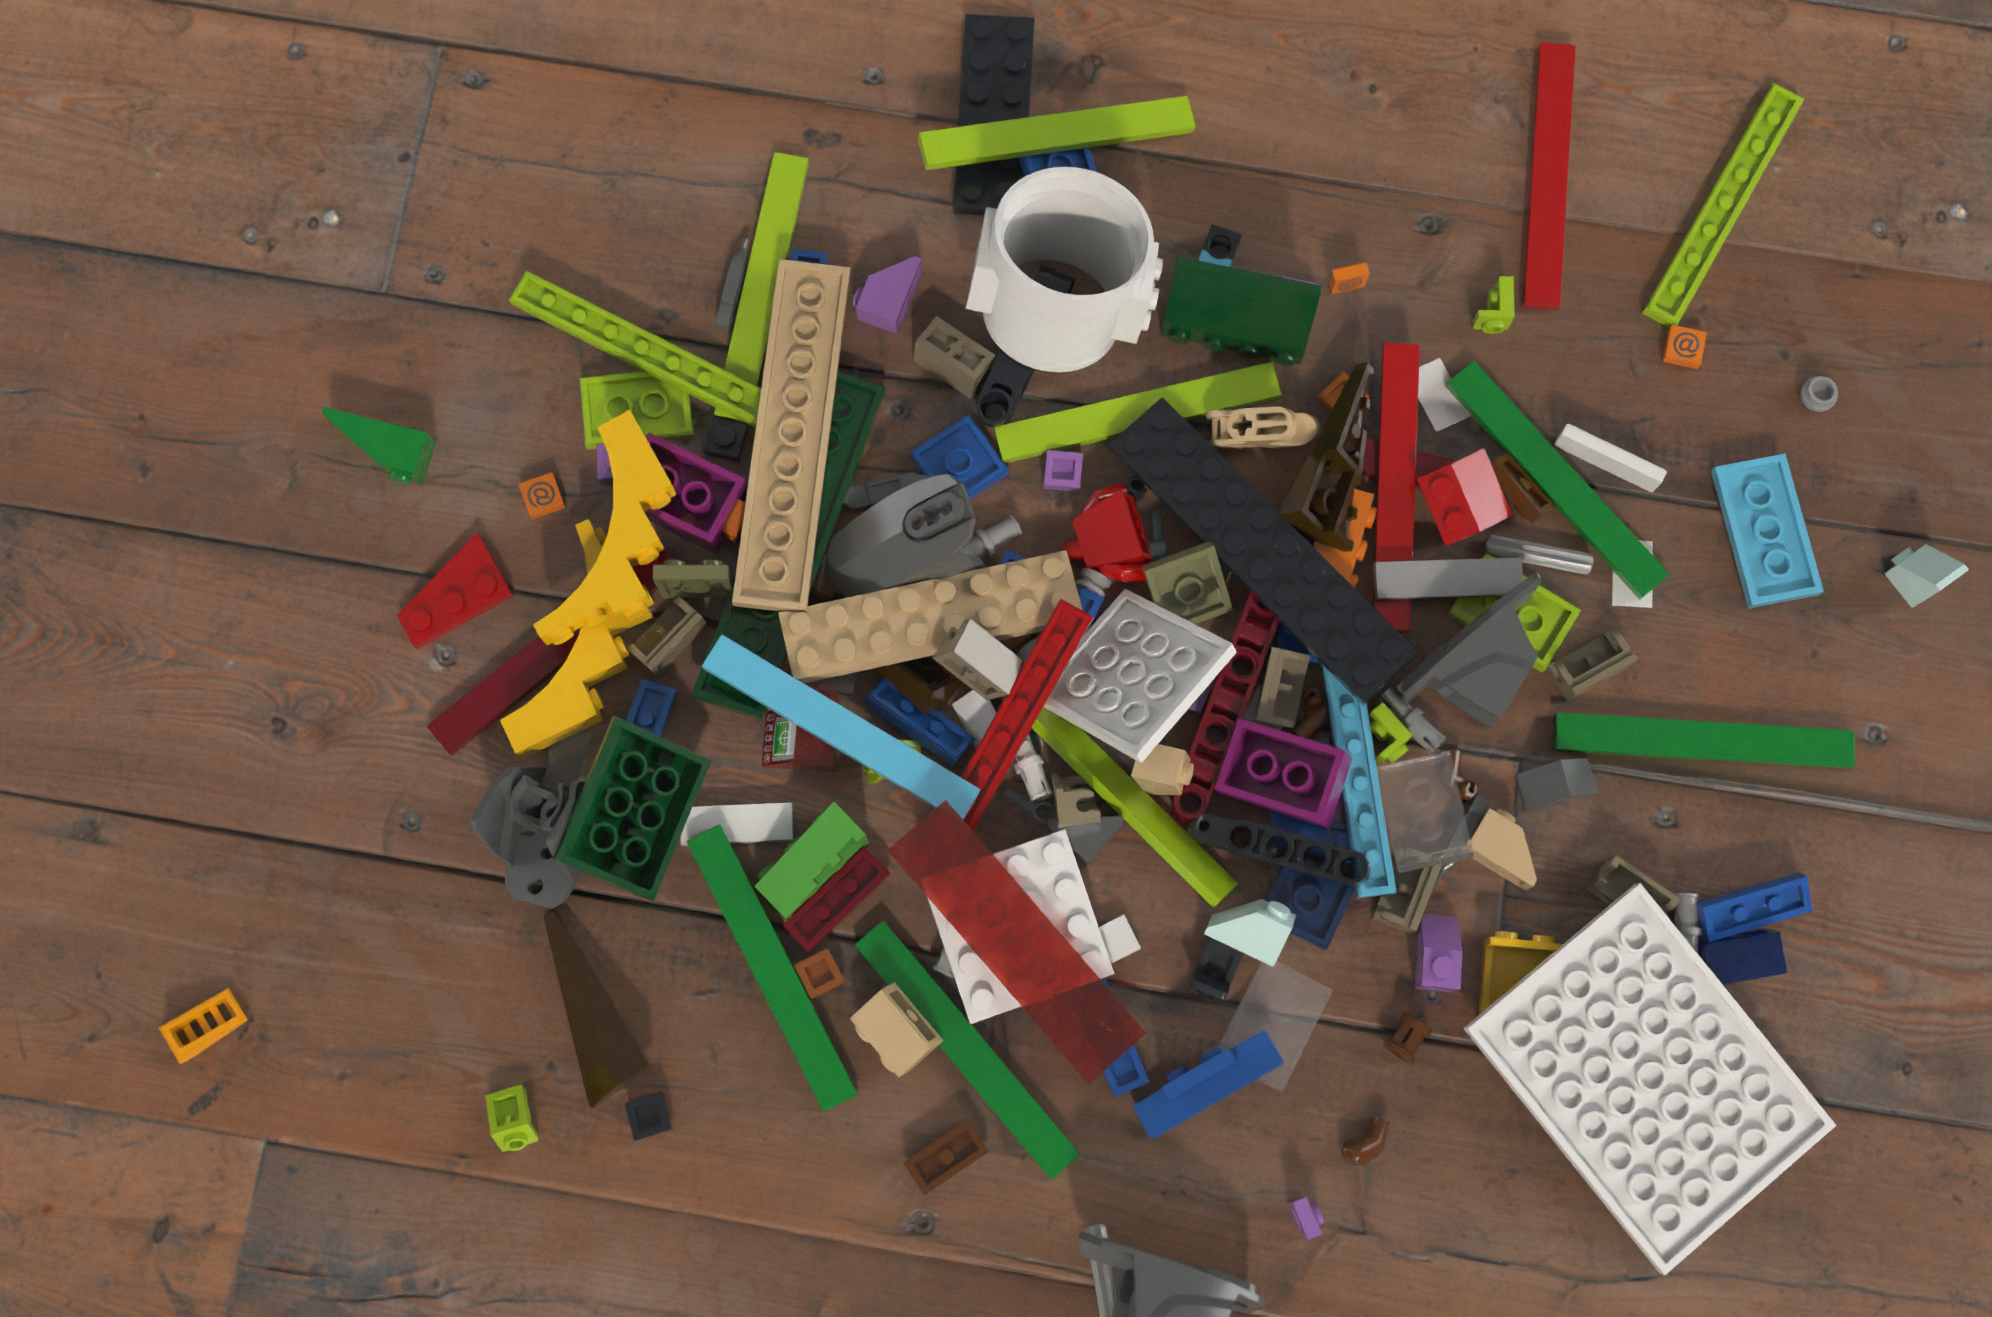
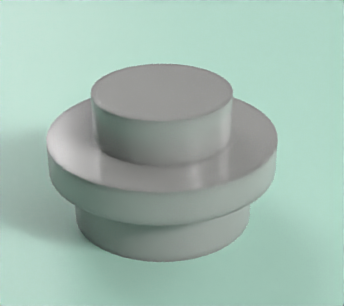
[1800,376,1838,412]

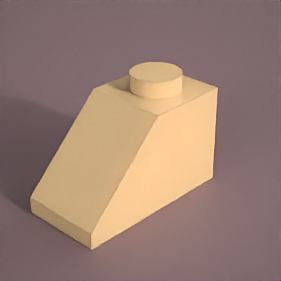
[1131,744,1194,795]
[1462,808,1537,891]

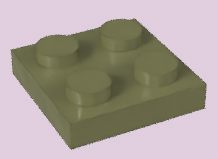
[1141,541,1233,624]
[653,560,735,599]

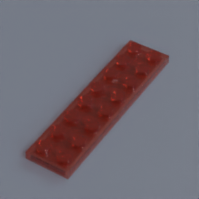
[888,800,1147,1084]

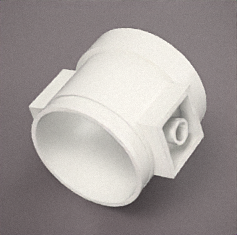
[966,167,1163,372]

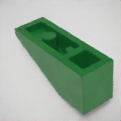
[322,407,436,485]

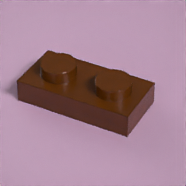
[1491,452,1556,524]
[903,1119,989,1195]

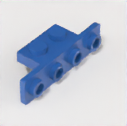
[1134,1031,1283,1139]

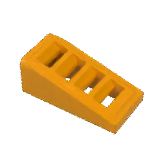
[158,987,248,1065]

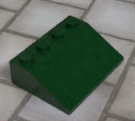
[1161,256,1322,366]
[553,716,711,901]

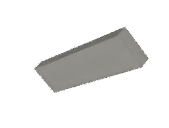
[1373,558,1523,600]

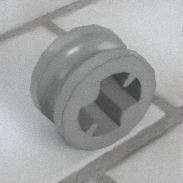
[1075,568,1111,597]

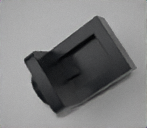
[1190,937,1244,1000]

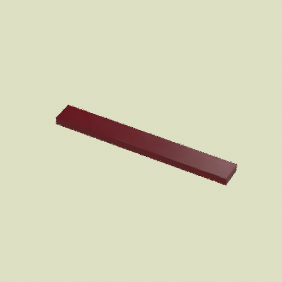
[427,549,674,756]

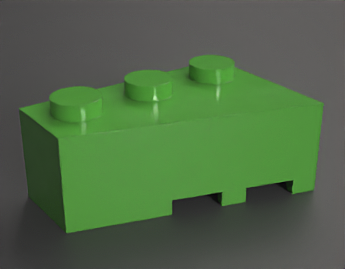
[755,802,870,920]

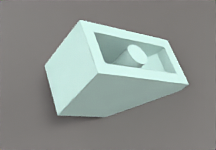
[1884,544,1969,608]
[1204,899,1296,967]

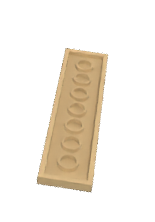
[778,550,1083,683]

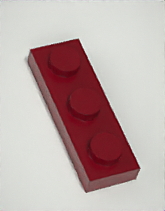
[783,846,891,953]

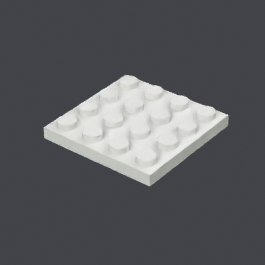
[1044,589,1237,763]
[921,829,1114,1024]

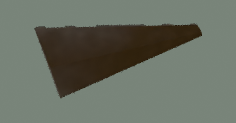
[1278,362,1374,552]
[808,587,963,715]
[543,908,653,1109]

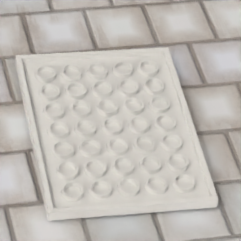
[1463,883,1836,1275]

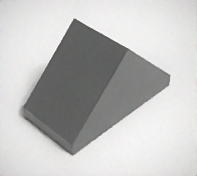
[1515,758,1598,811]
[1047,816,1123,867]

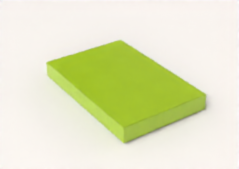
[580,371,695,450]
[1447,553,1581,673]

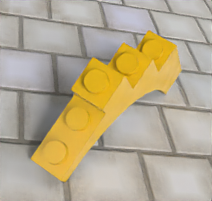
[533,410,676,645]
[500,519,655,759]

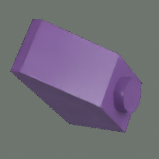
[853,256,923,334]
[1414,914,1462,993]

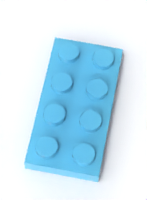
[1711,454,1824,609]

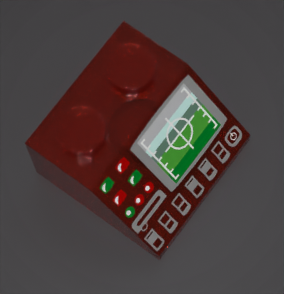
[762,689,842,772]

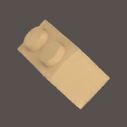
[850,982,943,1077]

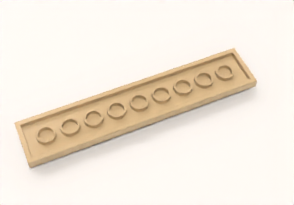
[732,259,851,612]

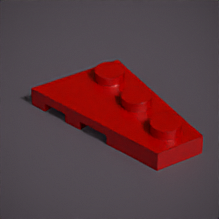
[397,532,514,649]

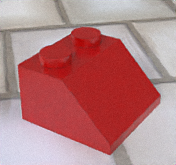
[1416,448,1512,546]

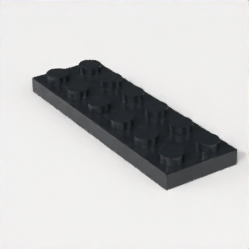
[953,14,1035,215]

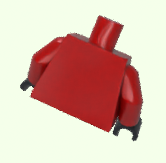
[1060,475,1154,582]

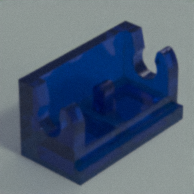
[1698,928,1788,985]

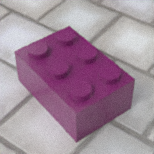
[645,432,748,554]
[1215,718,1353,829]

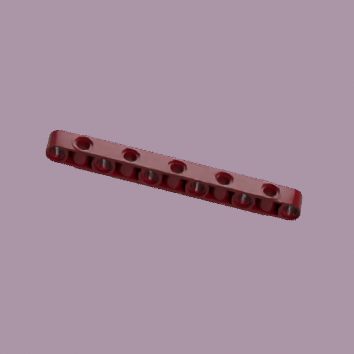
[1171,452,1310,823]

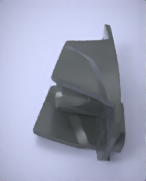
[825,474,986,597]
[1396,572,1542,727]
[470,731,603,909]
[1078,1231,1265,1317]

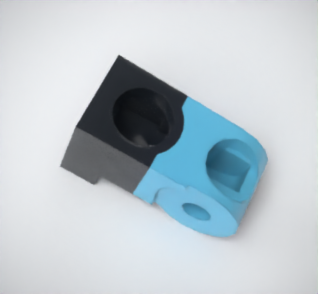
[1198,224,1242,267]

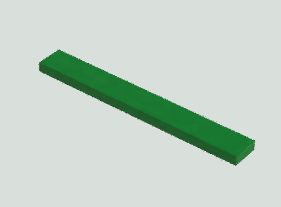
[1445,361,1670,600]
[1554,712,1855,769]
[686,824,858,1112]
[855,920,1080,1180]

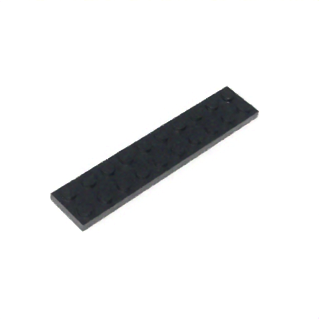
[1109,397,1418,705]

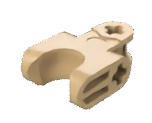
[1206,406,1320,450]

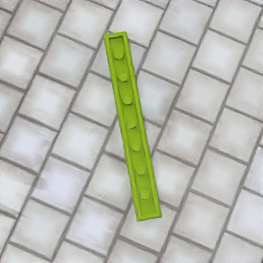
[1642,82,1804,328]
[918,96,1196,170]
[714,152,809,425]
[509,270,761,428]
[994,362,1282,464]
[1001,695,1238,908]

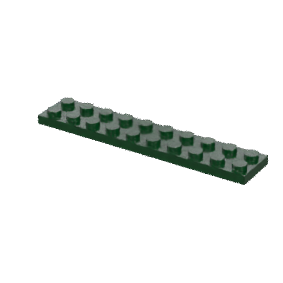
[691,371,886,721]

